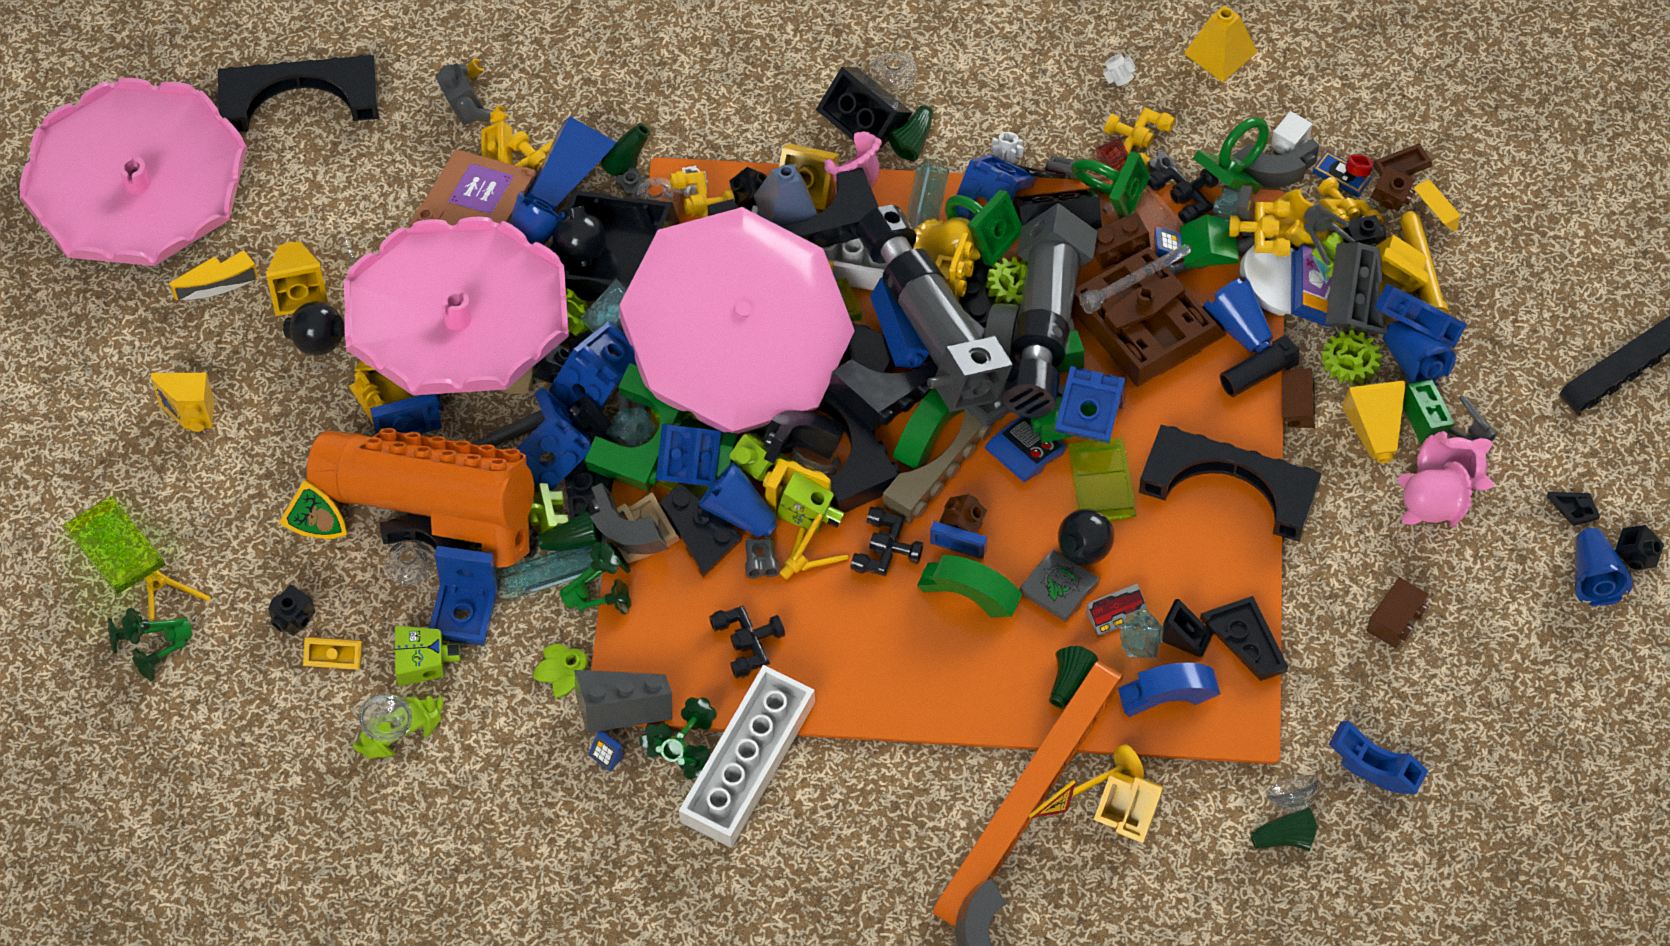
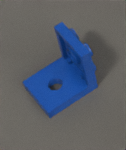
[956,154,1037,221]
[548,321,637,411]
[1055,366,1125,444]
[516,387,592,491]
[370,394,443,435]
[429,546,499,646]

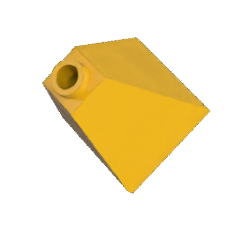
[1184,5,1257,82]
[266,241,329,316]
[1341,381,1405,463]

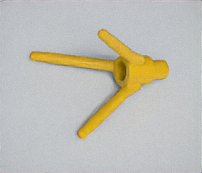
[779,514,849,580]
[140,563,211,621]

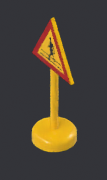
[1028,744,1144,818]

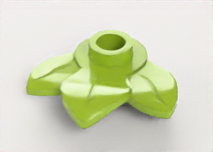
[533,644,588,698]

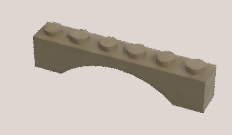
[883,409,1005,524]

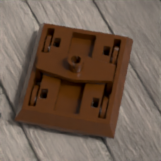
[1072,247,1226,387]

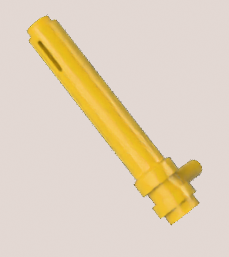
[1400,211,1449,314]

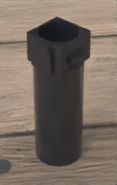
[1219,335,1299,397]

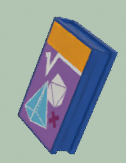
[1291,244,1336,327]

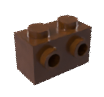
[1094,211,1151,270]
[1367,577,1429,648]

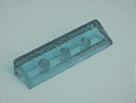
[906,158,949,249]
[498,537,608,600]

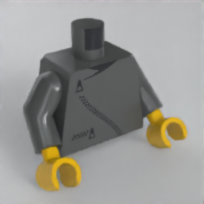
[435,58,509,125]

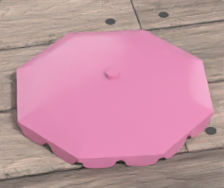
[19,78,247,266]
[619,207,855,434]
[344,217,569,395]

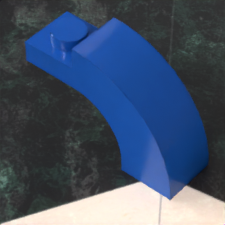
[1374,284,1467,348]
[1118,663,1221,717]
[1329,720,1428,794]

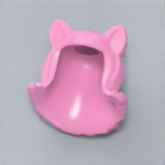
[824,131,882,194]
[1417,431,1493,491]
[1398,461,1472,528]

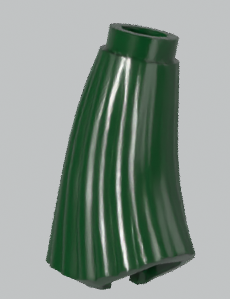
[888,106,933,161]
[601,124,650,176]
[538,509,602,551]
[1049,646,1098,709]
[1250,807,1318,852]

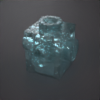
[606,407,657,447]
[1120,612,1164,658]

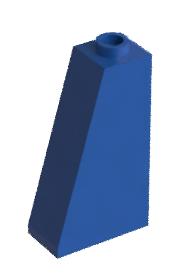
[526,116,616,206]
[870,277,929,369]

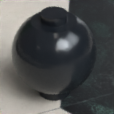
[553,206,606,267]
[283,301,345,356]
[1058,509,1114,565]

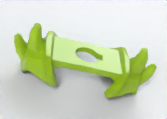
[353,696,444,759]

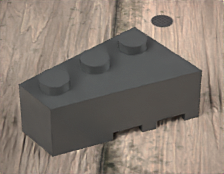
[1325,242,1388,334]
[574,670,672,733]

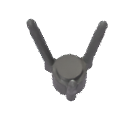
[1303,204,1355,265]
[1448,395,1498,442]

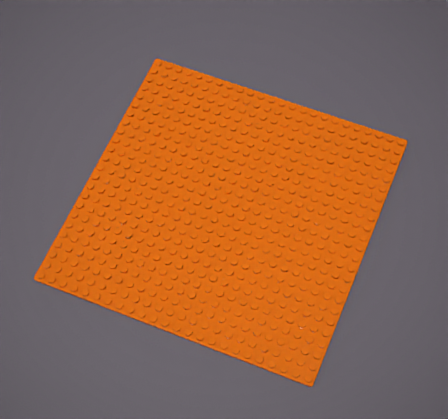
[591,157,1285,764]

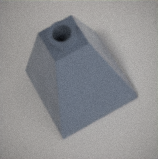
[754,164,818,225]

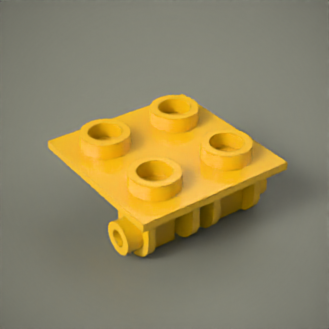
[349,370,419,424]

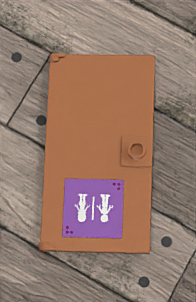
[407,149,537,229]

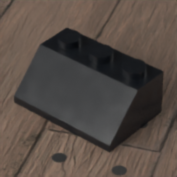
[816,67,913,149]
[1013,188,1102,229]

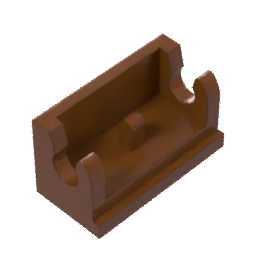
[1282,368,1315,428]

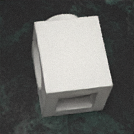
[1271,111,1313,155]

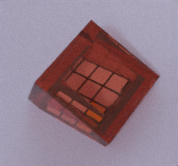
[1096,138,1129,171]

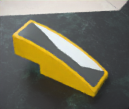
[169,250,259,300]

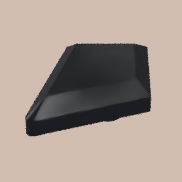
[1546,492,1600,526]

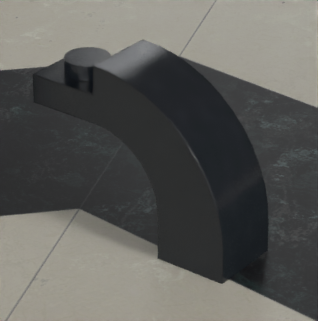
[762,410,847,464]
[380,513,467,550]

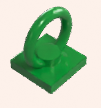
[1193,117,1269,194]
[1071,151,1151,219]
[945,190,1022,267]

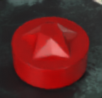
[1345,154,1373,177]

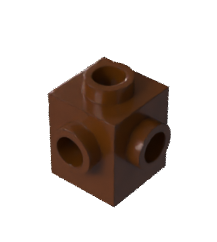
[1370,166,1415,211]
[939,494,987,534]

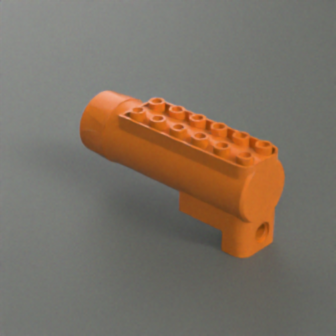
[307,428,534,567]

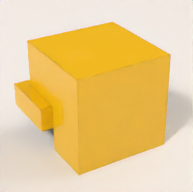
[1375,235,1430,295]
[1094,771,1164,843]

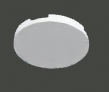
[1240,240,1296,316]

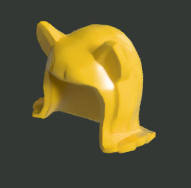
[1265,189,1330,248]
[912,217,981,262]

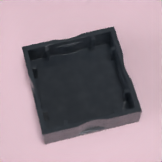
[550,190,680,304]

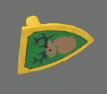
[279,479,348,539]

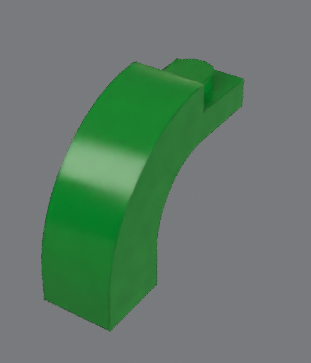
[892,388,964,469]
[917,555,1022,618]

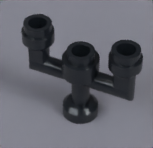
[1146,165,1219,225]
[850,507,923,576]
[709,605,785,679]

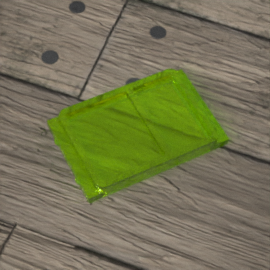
[1067,438,1136,520]

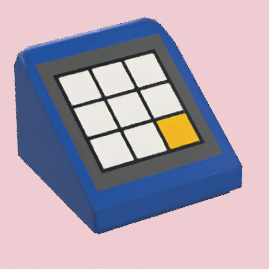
[1154,227,1183,260]
[589,731,623,771]

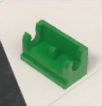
[1403,380,1455,445]

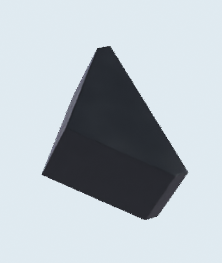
[1161,599,1213,657]

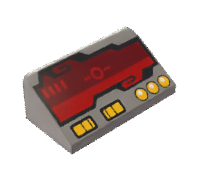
[1085,584,1149,637]

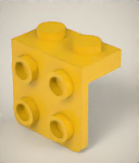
[936,232,974,300]
[763,458,831,515]

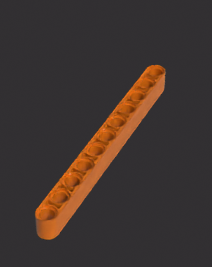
[933,661,1124,927]

